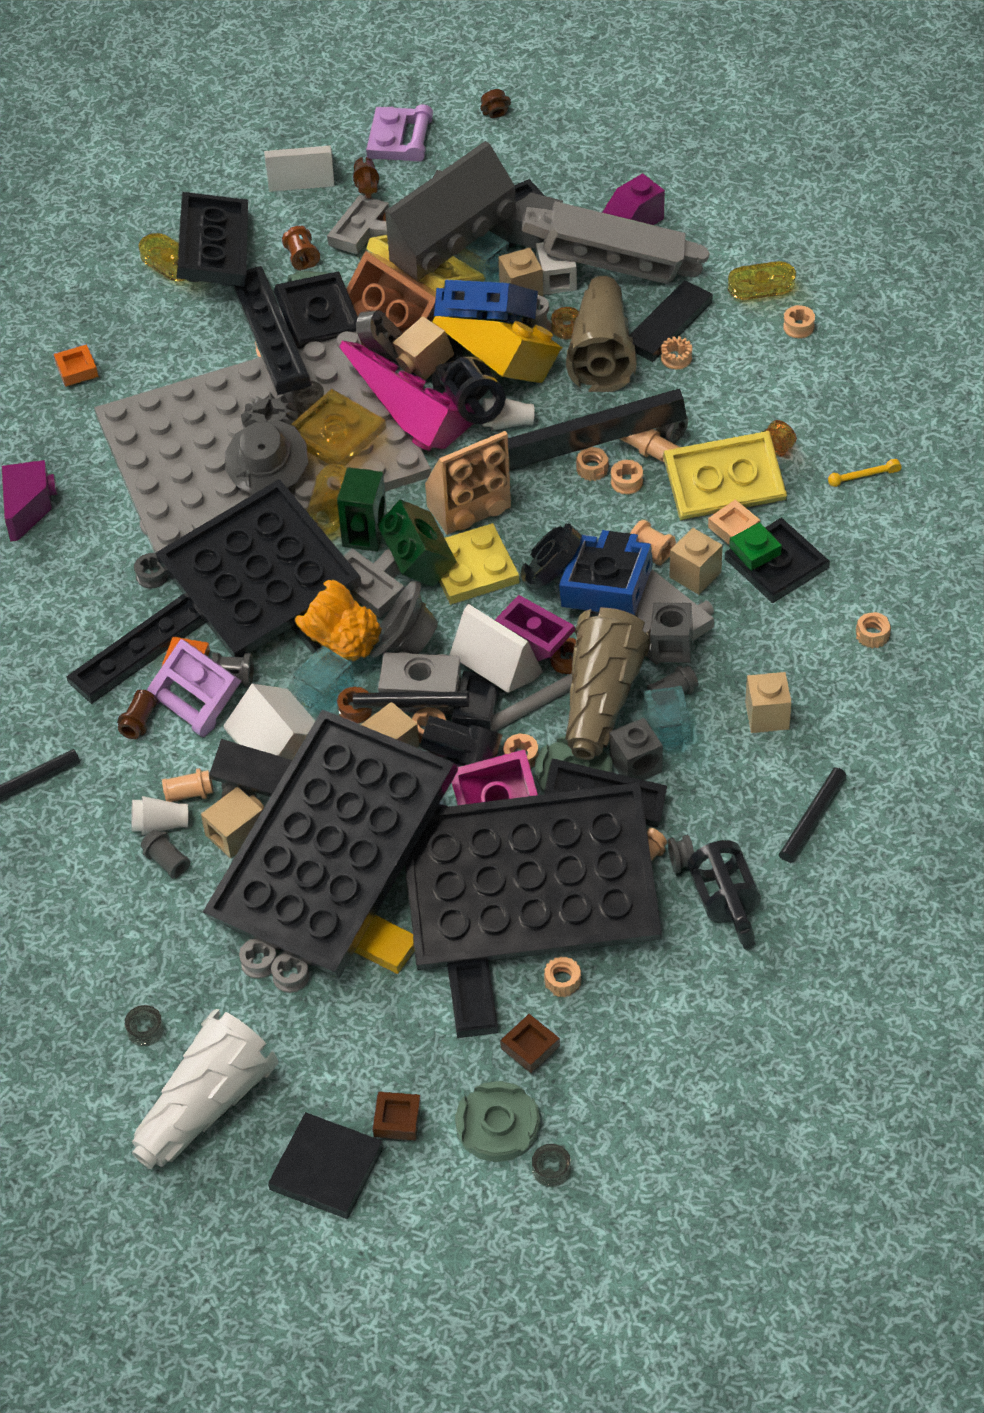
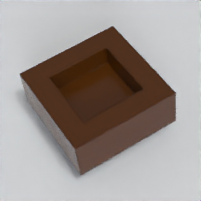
[500,1014,560,1073]
[373,1092,421,1141]

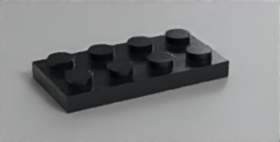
[176,192,248,286]

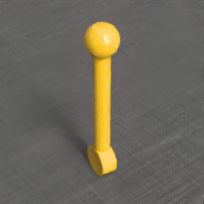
[828,459,902,487]

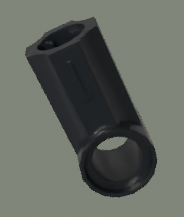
[419,716,503,766]

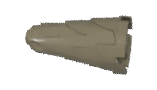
[566,276,637,392]
[565,607,651,760]

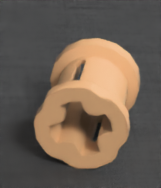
[630,520,676,566]

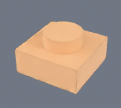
[708,500,761,544]

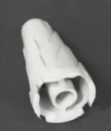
[132,1009,278,1169]

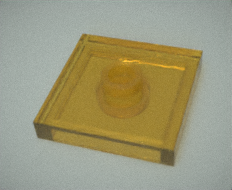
[291,389,386,471]

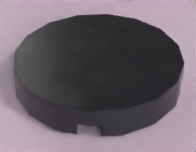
[520,523,582,589]

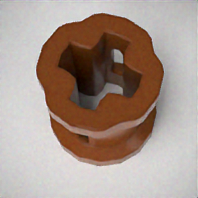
[282,226,320,270]

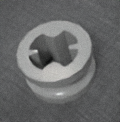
[239,938,276,979]
[271,953,309,993]

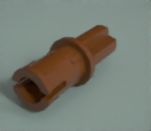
[353,157,379,199]

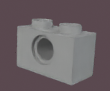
[378,652,461,715]

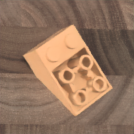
[425,431,511,535]

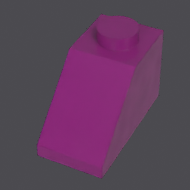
[602,173,665,225]
[1,460,57,542]
[495,595,576,661]

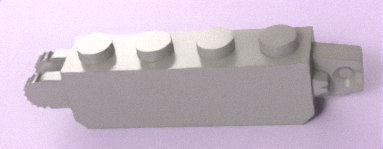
[522,201,710,284]

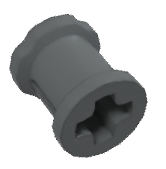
[212,653,254,687]

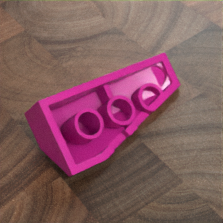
[339,341,473,451]
[451,749,538,805]

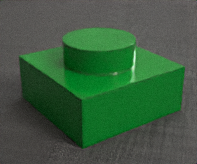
[729,522,782,571]

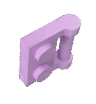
[366,104,433,161]
[147,639,241,737]

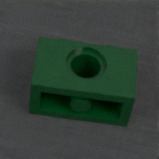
[337,467,387,552]
[377,499,457,587]

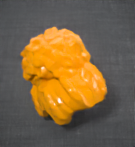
[295,580,382,662]

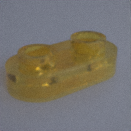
[139,233,185,281]
[728,261,796,300]
[306,464,347,536]

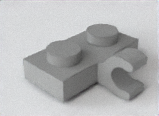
[327,195,389,254]
[344,548,405,618]

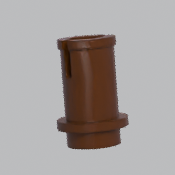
[117,689,158,739]

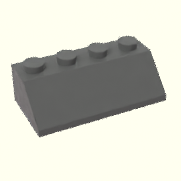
[385,141,516,281]

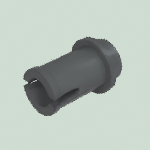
[647,666,699,707]
[141,830,190,878]

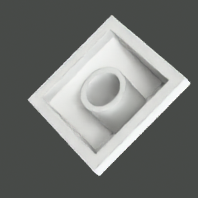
[264,146,335,192]
[450,604,543,693]
[224,684,315,760]

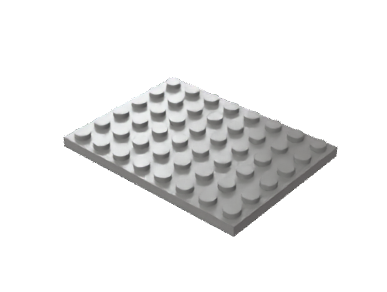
[94,331,431,553]

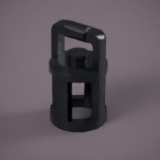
[436,357,506,424]
[688,840,761,949]

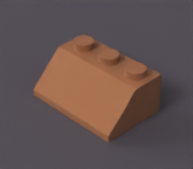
[346,251,436,334]

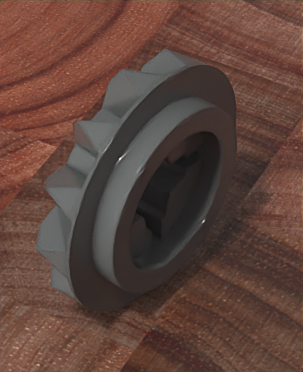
[241,393,299,429]

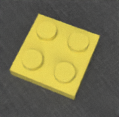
[439,523,519,605]

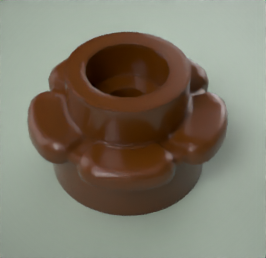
[480,89,511,118]

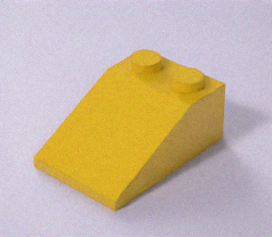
[432,316,562,383]

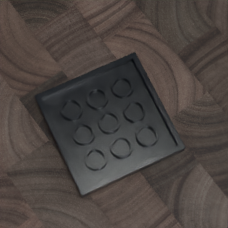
[155,479,362,657]

